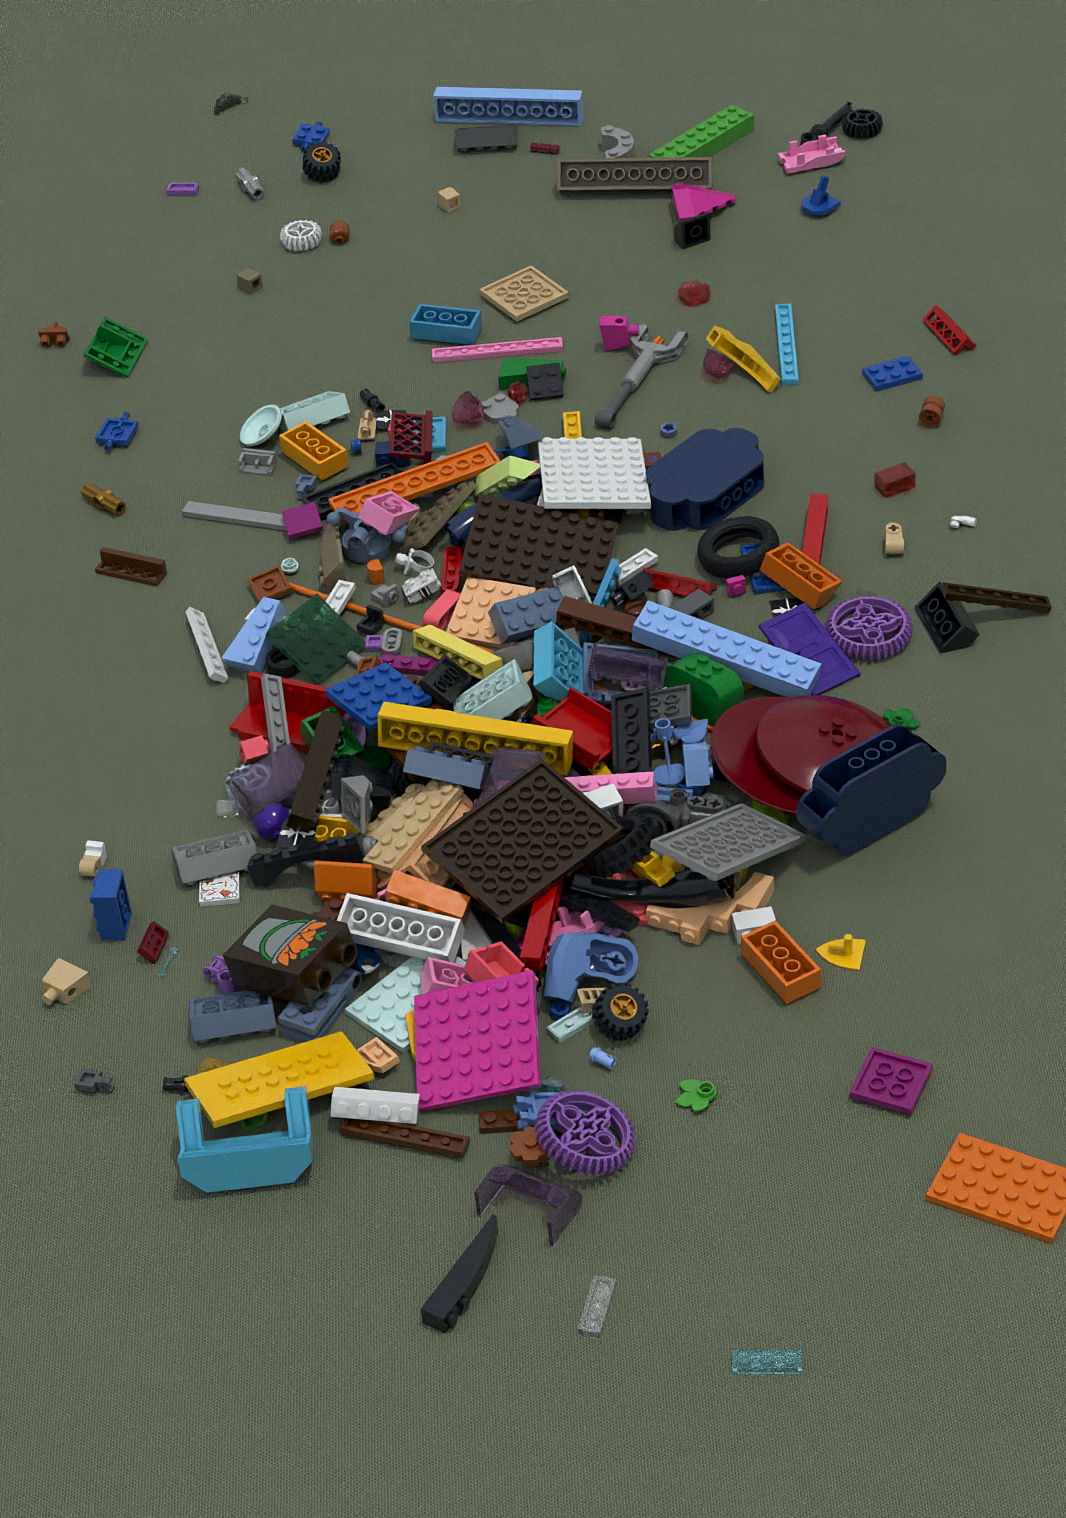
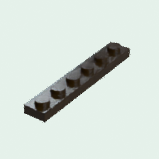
[941,582,1052,613]

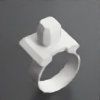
[395,548,434,575]

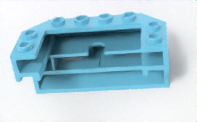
[176,1086,313,1193]

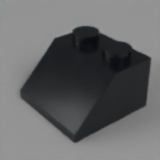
[673,212,711,249]

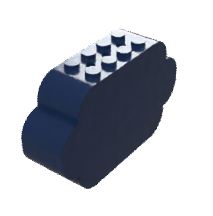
[646,428,764,531]
[797,724,947,855]

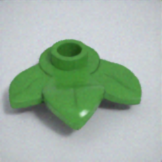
[675,1079,717,1112]

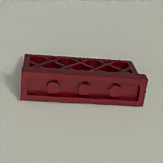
[390,410,433,464]

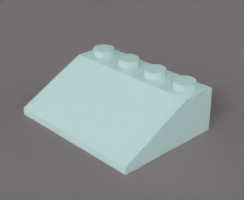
[279,391,350,432]
[453,659,532,720]

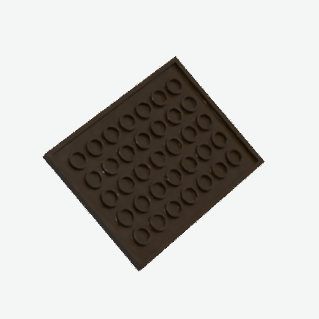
[458,493,619,603]
[421,759,624,923]

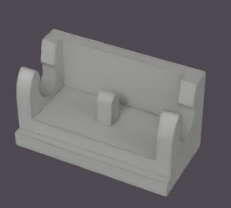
[238,448,277,476]

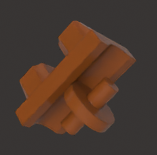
[38,322,70,347]

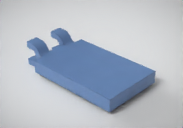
[513,1092,591,1130]

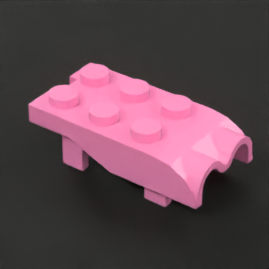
[778,135,846,174]
[521,906,605,966]

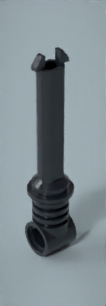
[800,101,852,146]

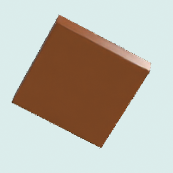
[247,565,293,603]

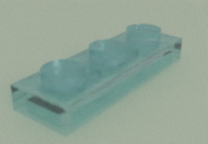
[732,1349,803,1374]

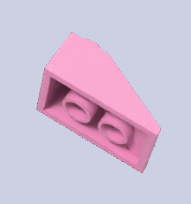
[358,491,419,535]
[419,957,475,994]

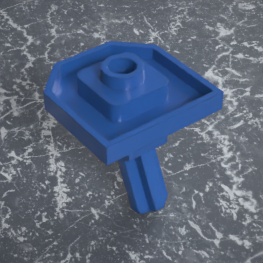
[802,175,841,216]

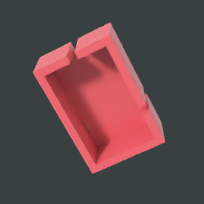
[464,941,539,987]

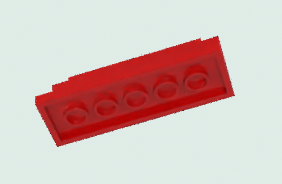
[229,671,347,754]

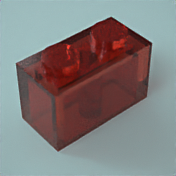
[874,462,916,498]

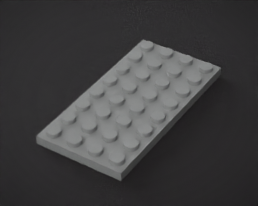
[650,803,806,881]

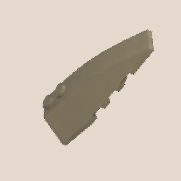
[319,523,346,593]

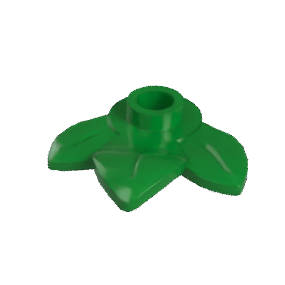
[883,708,920,728]

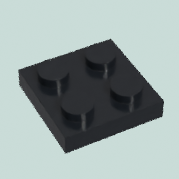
[526,363,564,400]

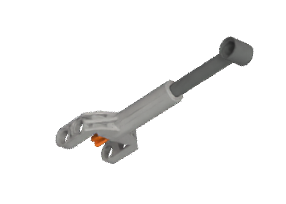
[595,324,689,428]

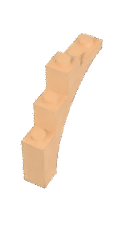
[646,872,774,945]

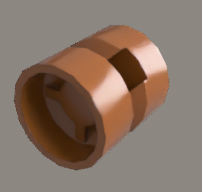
[919,395,945,427]

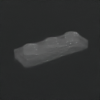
[578,1275,617,1338]

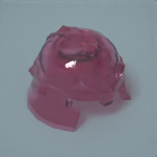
[703,348,736,379]
[452,391,484,425]

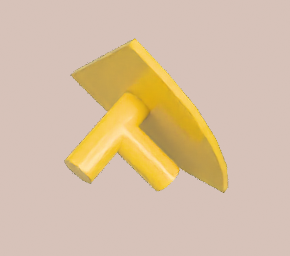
[815,934,866,971]

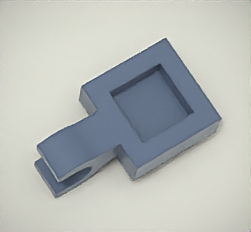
[295,474,317,500]

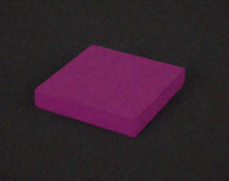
[281,502,323,539]

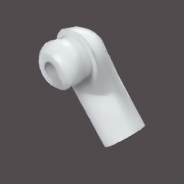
[950,516,977,528]

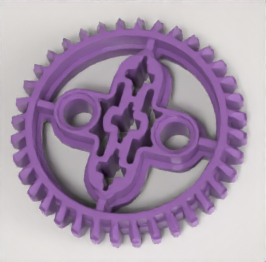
[825,595,913,662]
[535,1089,636,1177]

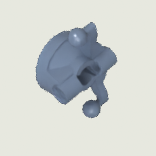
[327,507,408,564]

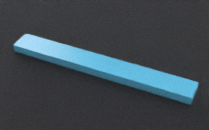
[775,304,799,385]

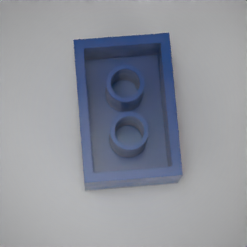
[90,869,132,940]

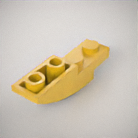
[629,851,675,887]

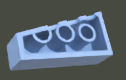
[222,597,286,673]
[682,738,713,787]

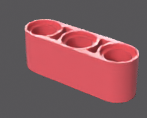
[423,589,461,630]

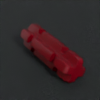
[530,142,560,154]

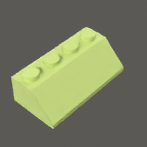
[475,456,541,497]

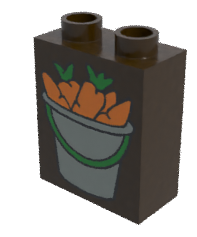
[223,904,358,1007]

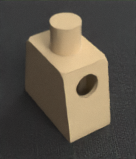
[41,958,91,1005]

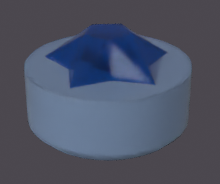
[660,423,678,438]

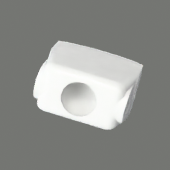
[552,566,592,603]

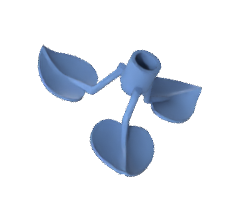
[651,718,708,786]

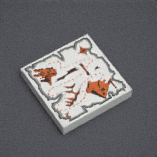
[199,871,240,907]

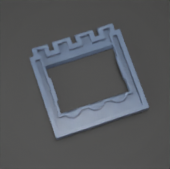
[583,642,659,703]

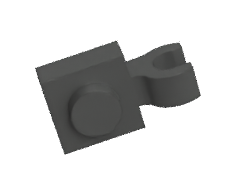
[74,1069,115,1093]

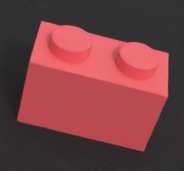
[238,735,270,766]

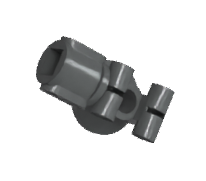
[627,788,728,851]

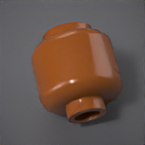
[330,220,350,244]

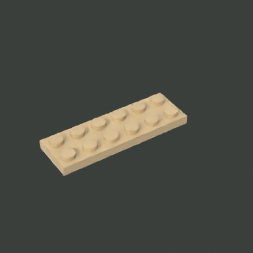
[363,778,464,873]

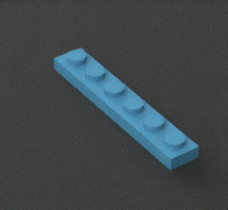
[580,558,622,647]

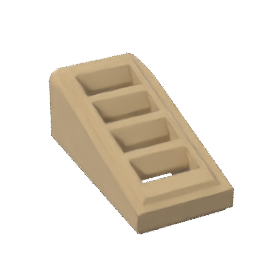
[577,988,605,1014]

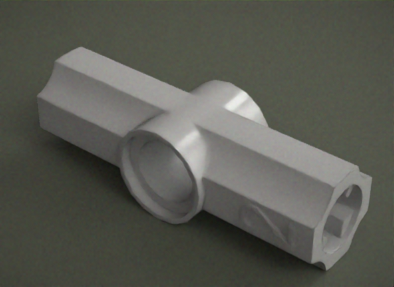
[236,167,265,200]

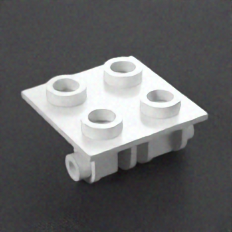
[402,568,442,603]

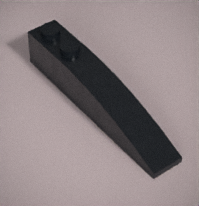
[421,1214,498,1333]

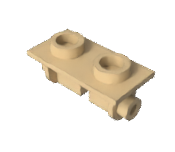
[358,410,377,440]

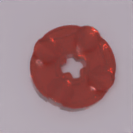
[678,281,710,306]

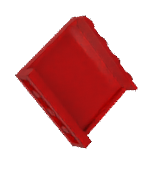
[531,687,613,770]

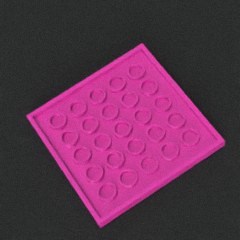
[414,970,541,1112]

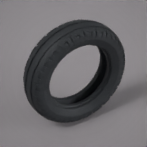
[697,516,779,578]

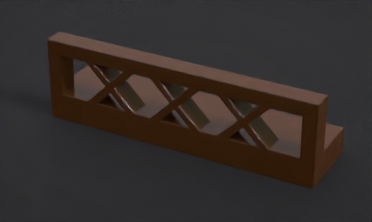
[95,547,167,587]

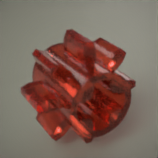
[507,381,528,403]

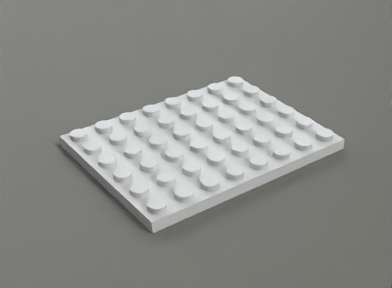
[538,437,651,509]

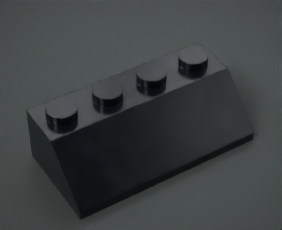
[915,581,980,653]

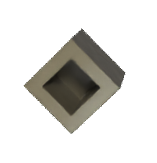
[237,268,263,294]

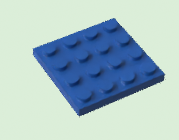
[325,662,432,731]

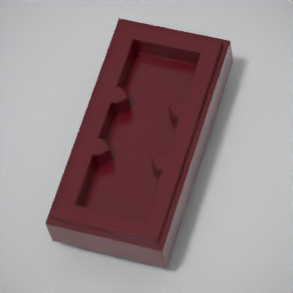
[137,921,169,964]

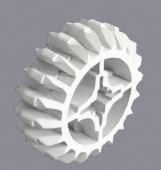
[280,220,322,252]

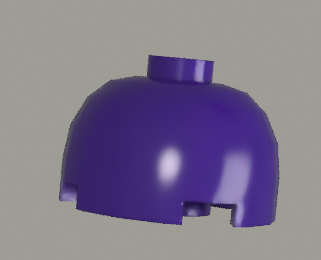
[253,804,290,841]

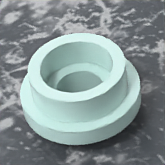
[281,558,299,574]

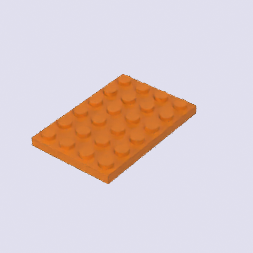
[926,1133,1066,1244]

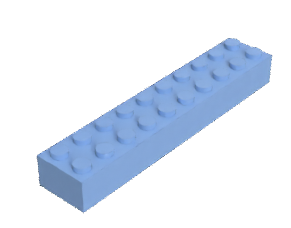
[433,87,584,126]
[632,600,821,698]

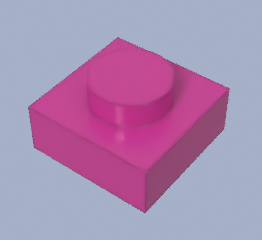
[726,575,746,598]

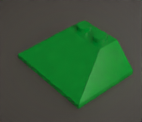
[83,316,148,378]

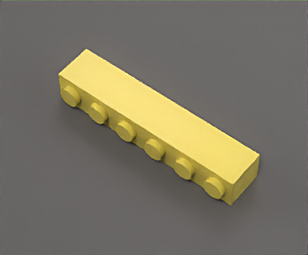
[413,624,503,680]

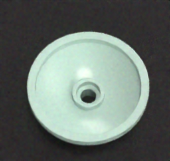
[240,405,282,446]

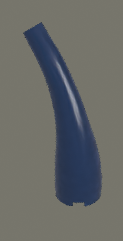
[442,478,542,554]

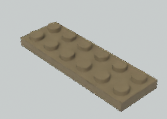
[398,481,477,554]

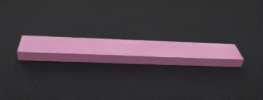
[432,337,563,363]

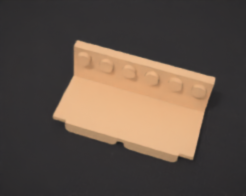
[377,793,476,888]

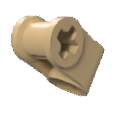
[885,523,904,555]

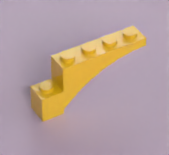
[706,325,781,392]

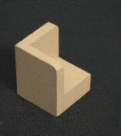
[437,187,461,213]

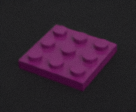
[850,1047,933,1115]

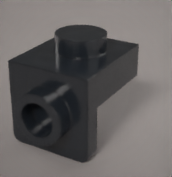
[357,605,385,635]

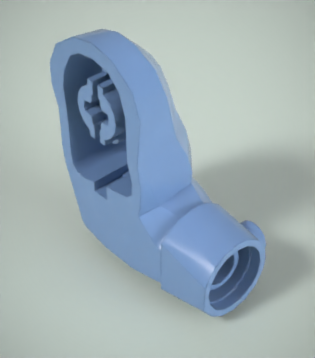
[543,932,638,1004]

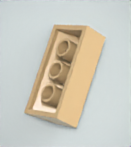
[362,783,425,841]

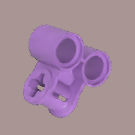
[203,955,237,994]

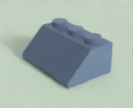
[498,415,543,449]

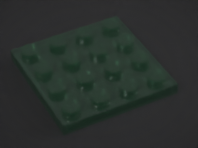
[265,593,366,685]

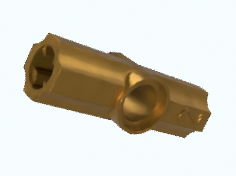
[81,483,126,516]

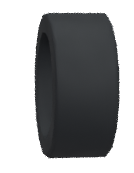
[266,646,302,678]

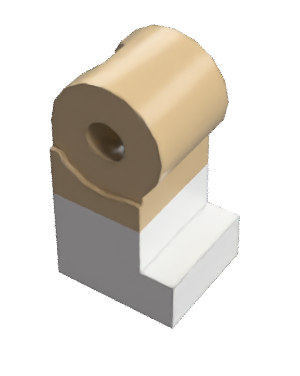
[79,840,107,877]

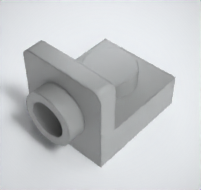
[371,584,399,607]

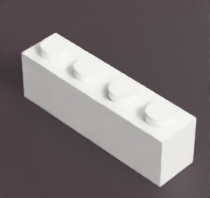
[331,1087,420,1124]

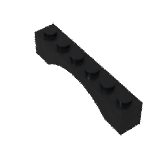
[247,833,365,886]

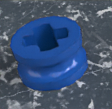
[350,438,362,454]
[551,1001,570,1021]

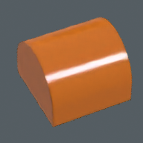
[367,559,385,584]

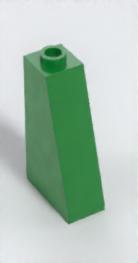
[498,357,566,390]

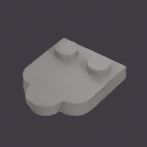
[475,393,519,424]

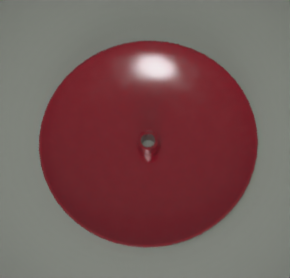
[711,697,804,815]

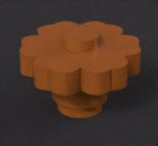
[510,1127,549,1167]

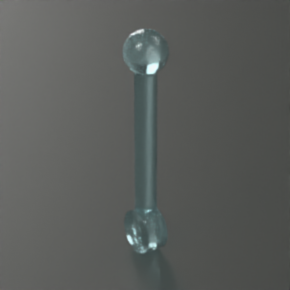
[158,946,179,977]

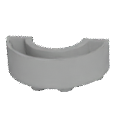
[601,125,635,158]

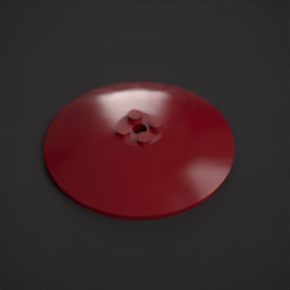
[756,695,890,793]

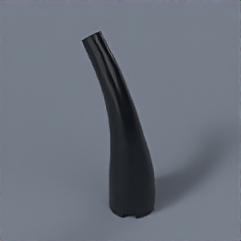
[568,868,735,906]

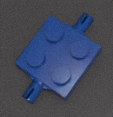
[292,121,330,153]
[95,412,139,451]

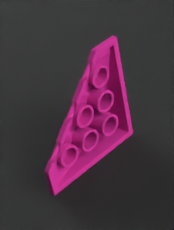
[671,183,736,221]

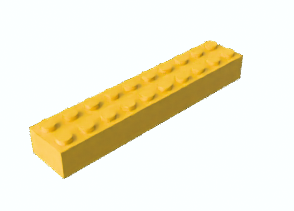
[378,702,573,776]

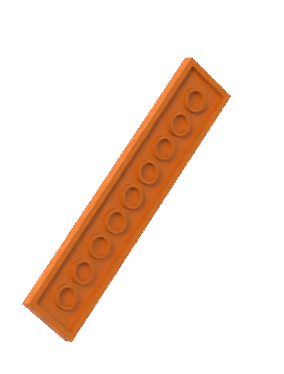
[328,442,500,525]

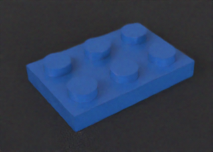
[862,356,923,392]

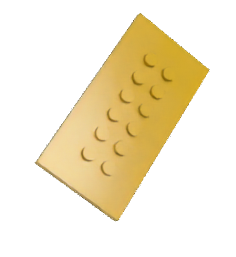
[184,1031,374,1128]

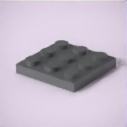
[650,684,692,730]

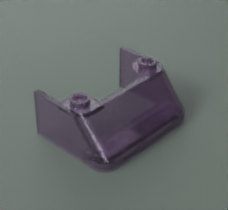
[474,1164,583,1246]

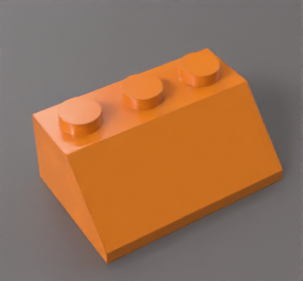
[314,861,381,901]

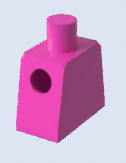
[599,316,640,351]

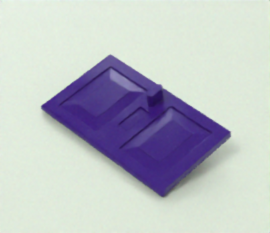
[758,603,861,695]

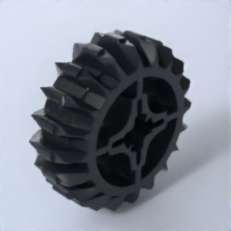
[842,108,883,139]

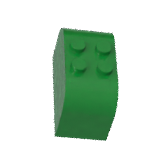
[660,653,744,727]

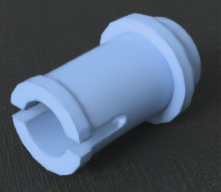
[589,1047,617,1070]

